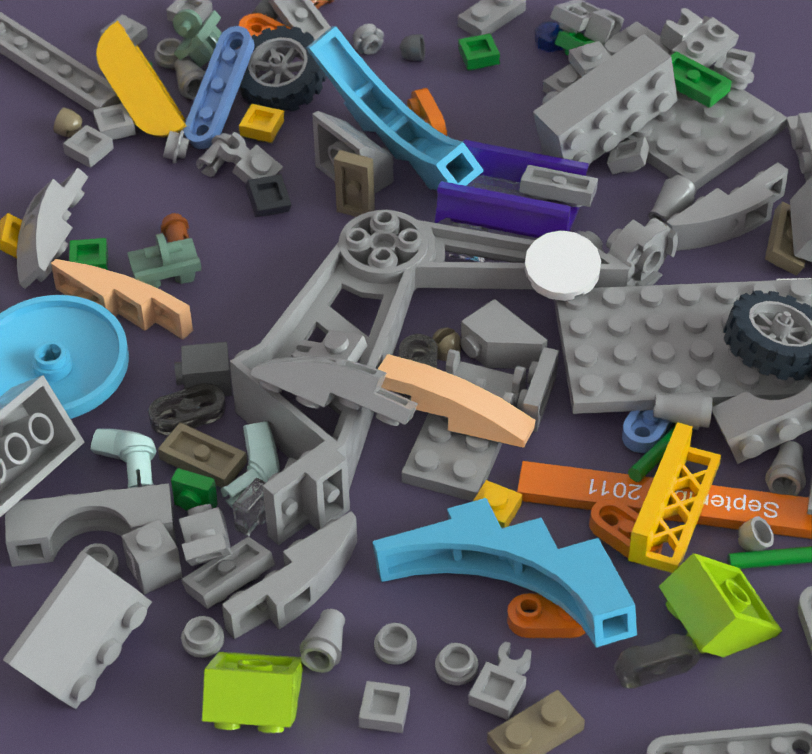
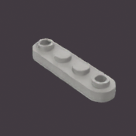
[647,723,812,754]

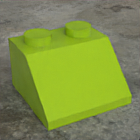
[659,553,782,657]
[202,652,303,733]

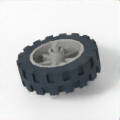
[239,26,327,112]
[723,290,812,381]

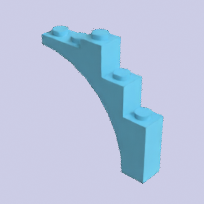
[306,26,484,190]
[372,498,637,647]

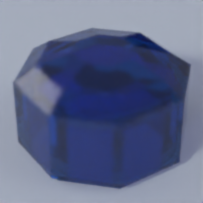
[535,21,565,52]

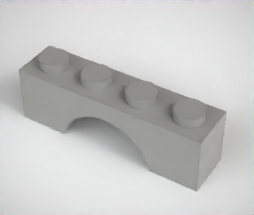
[712,383,812,464]
[5,483,176,567]

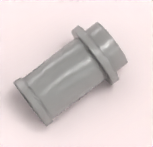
[196,133,235,177]

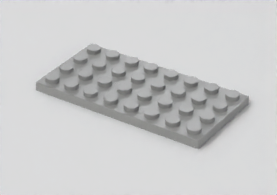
[554,279,812,414]

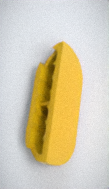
[96,20,187,137]

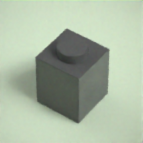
[175,342,232,400]

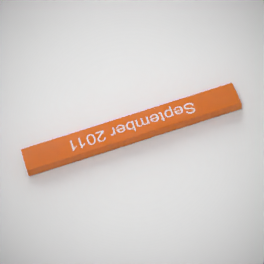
[517,461,812,539]

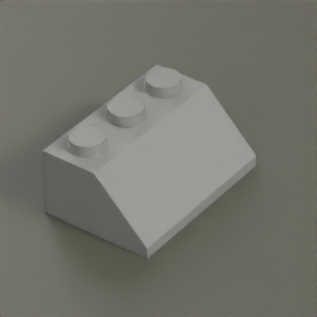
[3,551,152,709]

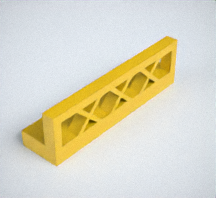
[628,422,721,573]

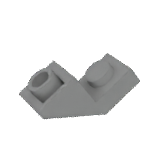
[179,504,232,566]

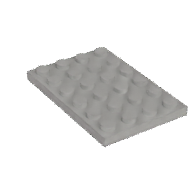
[543,21,788,191]

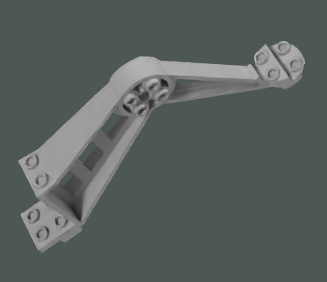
[230,210,678,545]

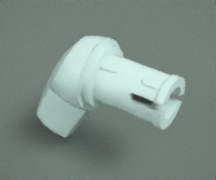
[221,421,280,510]
[91,428,156,488]

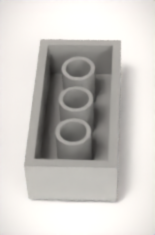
[533,33,678,165]
[0,375,85,517]

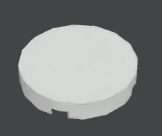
[525,231,601,301]

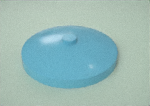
[0,295,129,419]

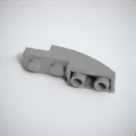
[666,162,788,251]
[17,168,88,289]
[250,356,418,426]
[222,511,357,640]

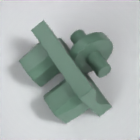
[173,9,222,67]
[127,233,201,288]

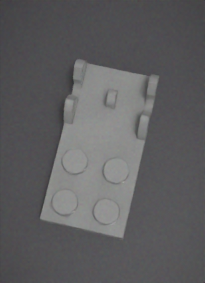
[401,349,526,501]

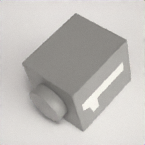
[121,519,182,595]

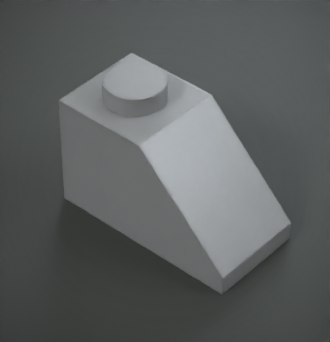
[460,299,547,369]

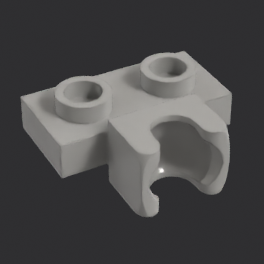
[550,0,624,45]
[660,8,739,68]

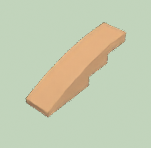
[51,259,193,340]
[378,354,536,448]

